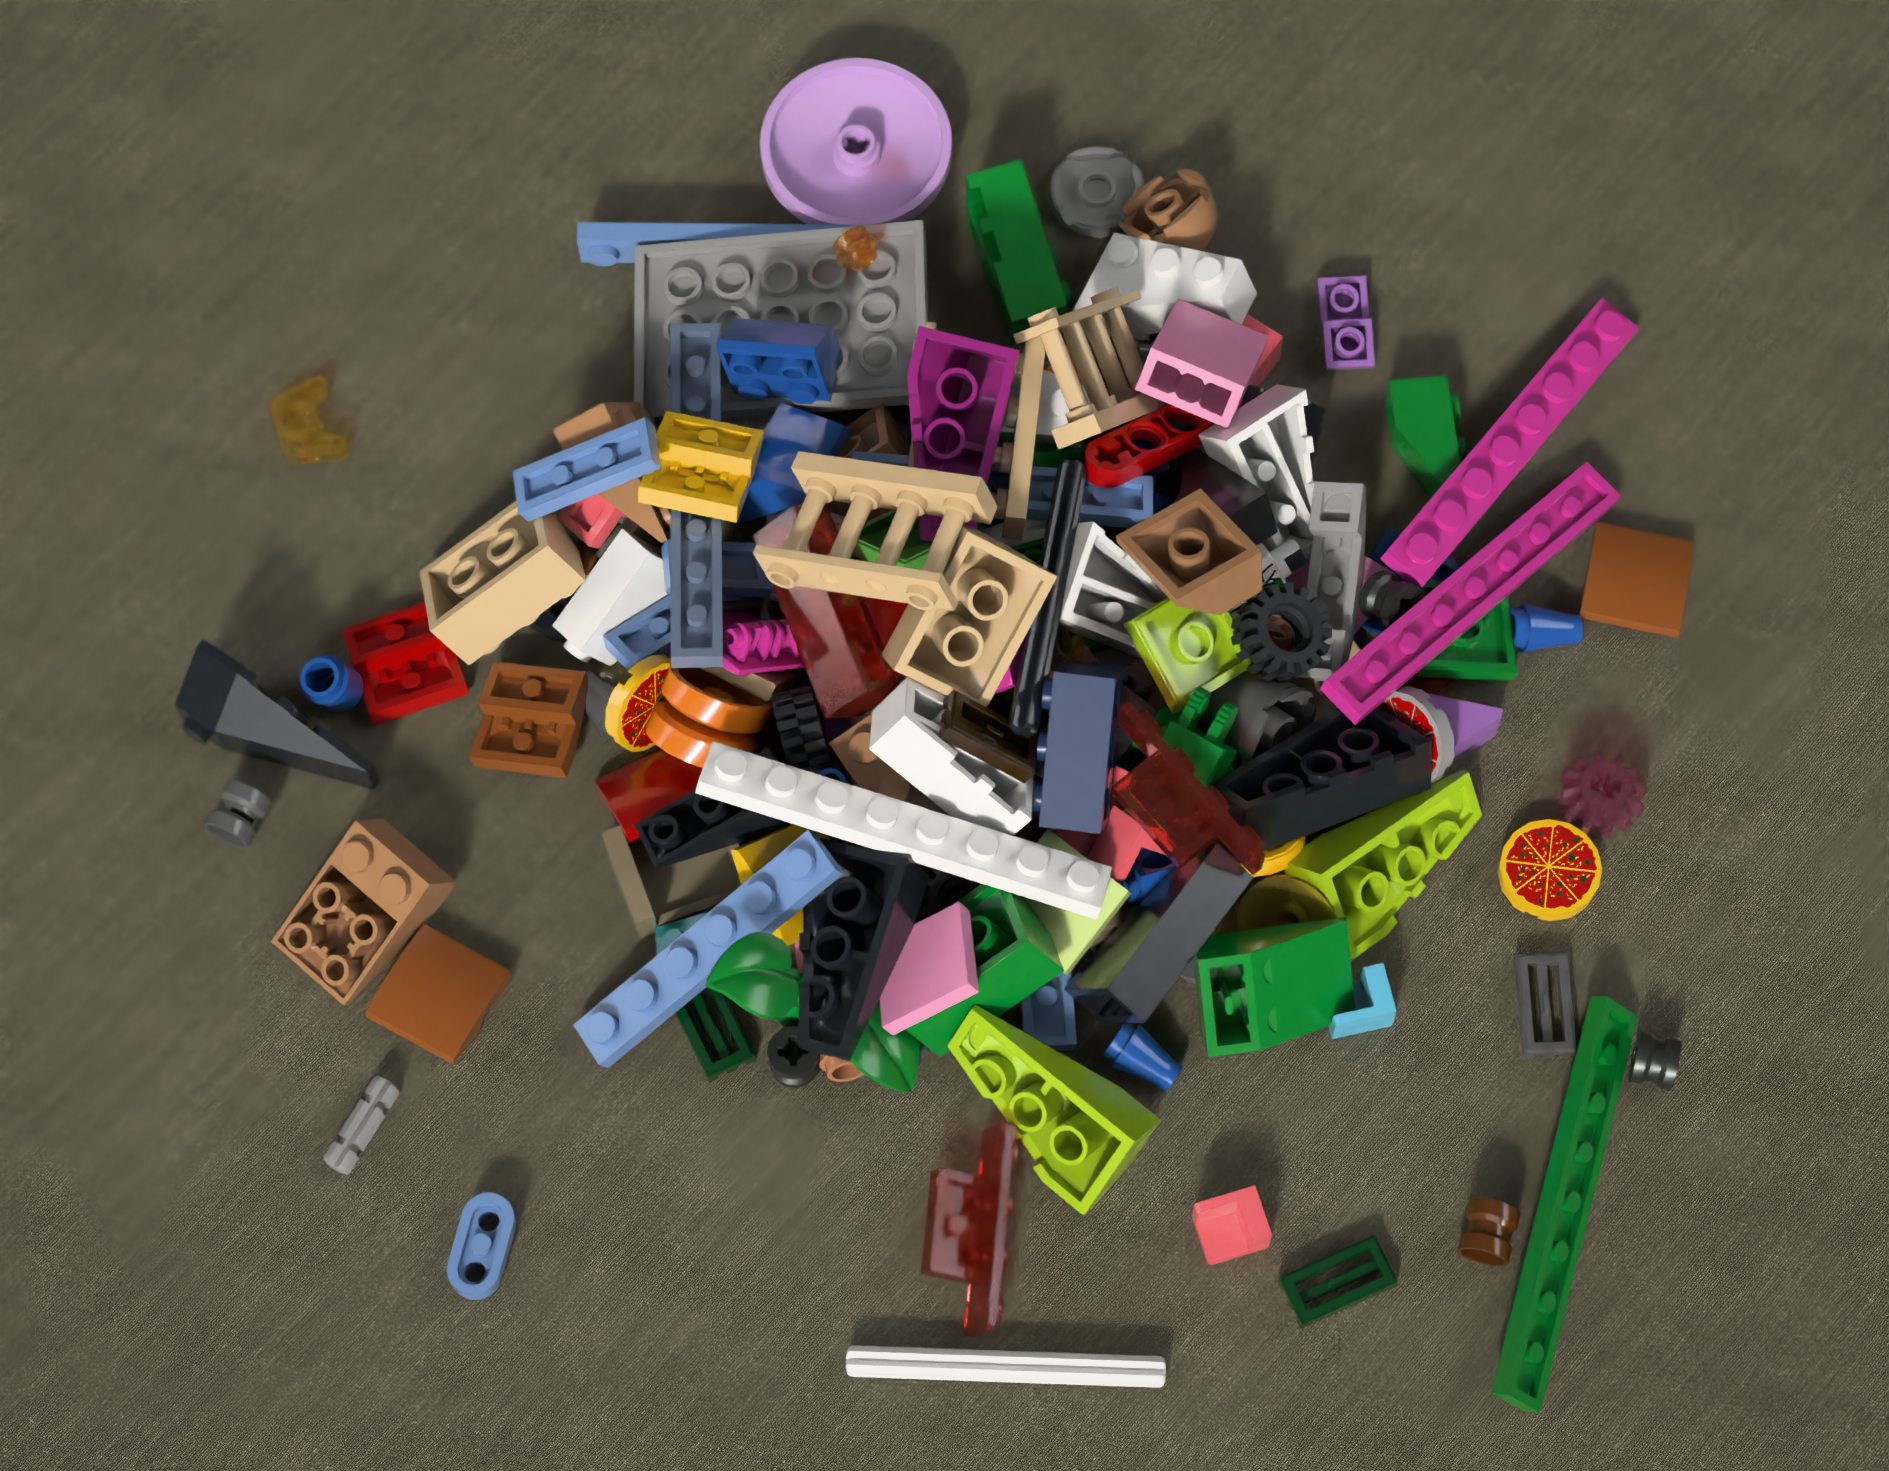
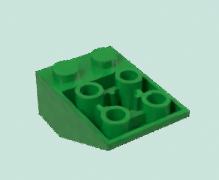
[1193,917,1355,1057]

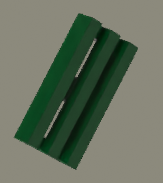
[675,987,756,1083]
[1278,1235,1398,1329]

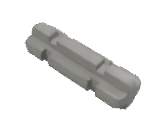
[324,1076,399,1175]

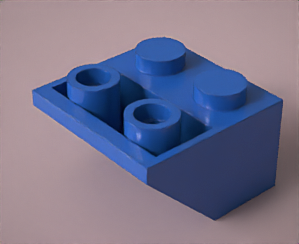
[716,318,841,404]

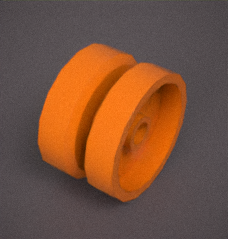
[646,663,774,768]

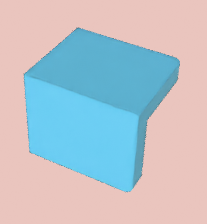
[1328,963,1397,1039]

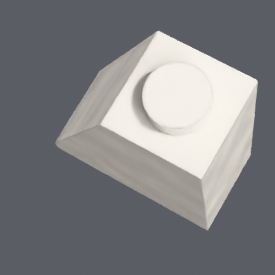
[552,528,670,666]

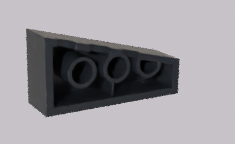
[1209,707,1432,857]

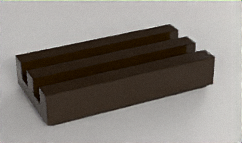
[939,690,1039,783]

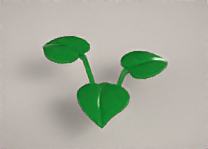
[706,932,920,1093]

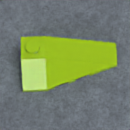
[948,1005,1161,1216]

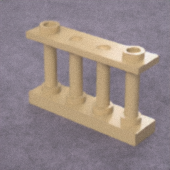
[1013,286,1168,450]
[908,322,1045,541]
[753,451,998,611]

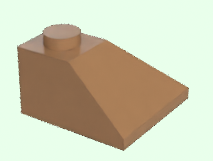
[1116,488,1262,615]

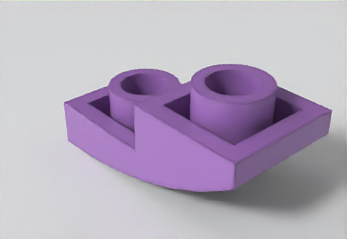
[1316,276,1375,371]

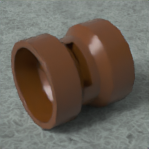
[1457,1197,1521,1267]

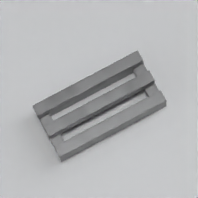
[1514,953,1577,1059]

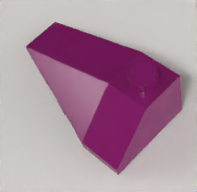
[907,326,1019,542]

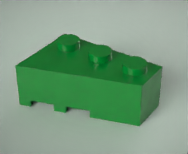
[965,159,1073,344]

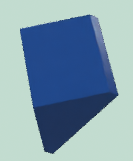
[739,402,851,523]

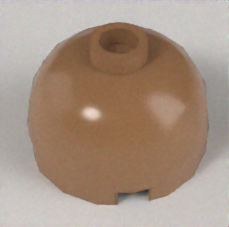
[1120,169,1218,252]

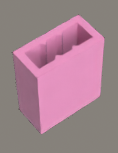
[1135,299,1269,428]

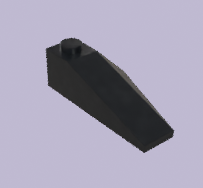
[175,639,380,790]
[799,837,930,1061]

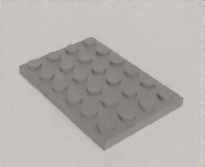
[634,220,928,426]

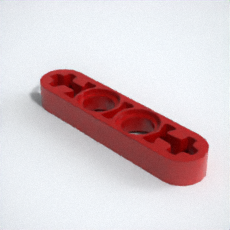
[1083,399,1243,488]

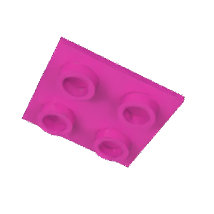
[723,610,811,676]

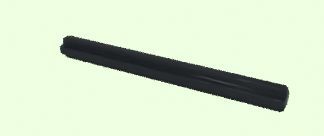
[1008,460,1087,736]

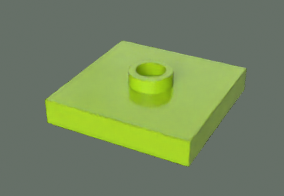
[1123,597,1252,714]

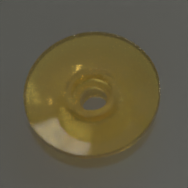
[1236,875,1337,931]

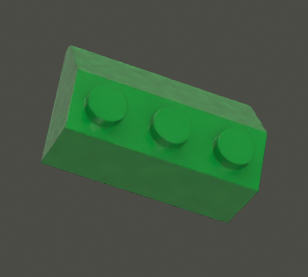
[905,884,1064,1058]

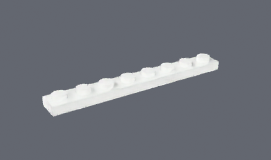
[695,741,1112,920]

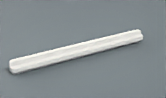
[846,1345,1166,1388]

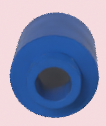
[299,655,363,713]

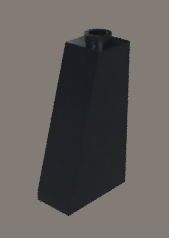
[1064,843,1253,1023]

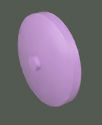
[760,58,952,225]

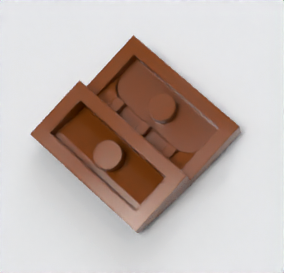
[1579,522,1695,638]
[468,661,588,778]
[365,924,512,1065]

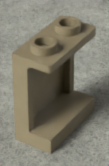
[601,826,741,939]

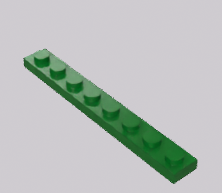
[1491,996,1638,1413]

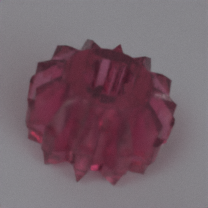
[1558,749,1647,839]

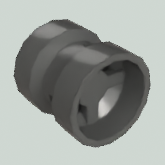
[203,779,273,849]

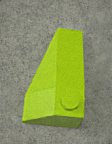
[1284,770,1482,961]

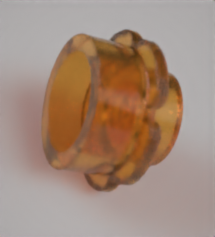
[833,226,880,271]

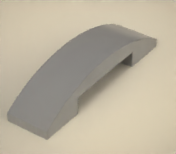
[1293,481,1366,681]

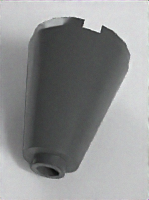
[1200,670,1316,766]

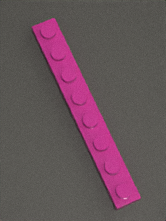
[1380,298,1639,589]
[1320,462,1621,725]

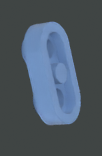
[447,1192,516,1300]

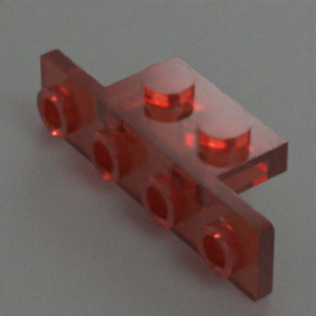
[1111,701,1265,875]
[921,1121,1018,1338]

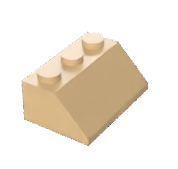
[420,501,586,665]
[881,524,1058,707]

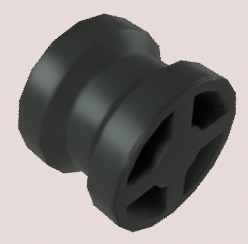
[1359,570,1423,628]
[767,1026,820,1088]
[1628,1031,1682,1091]

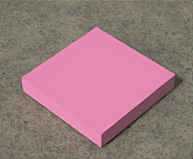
[879,902,979,1035]

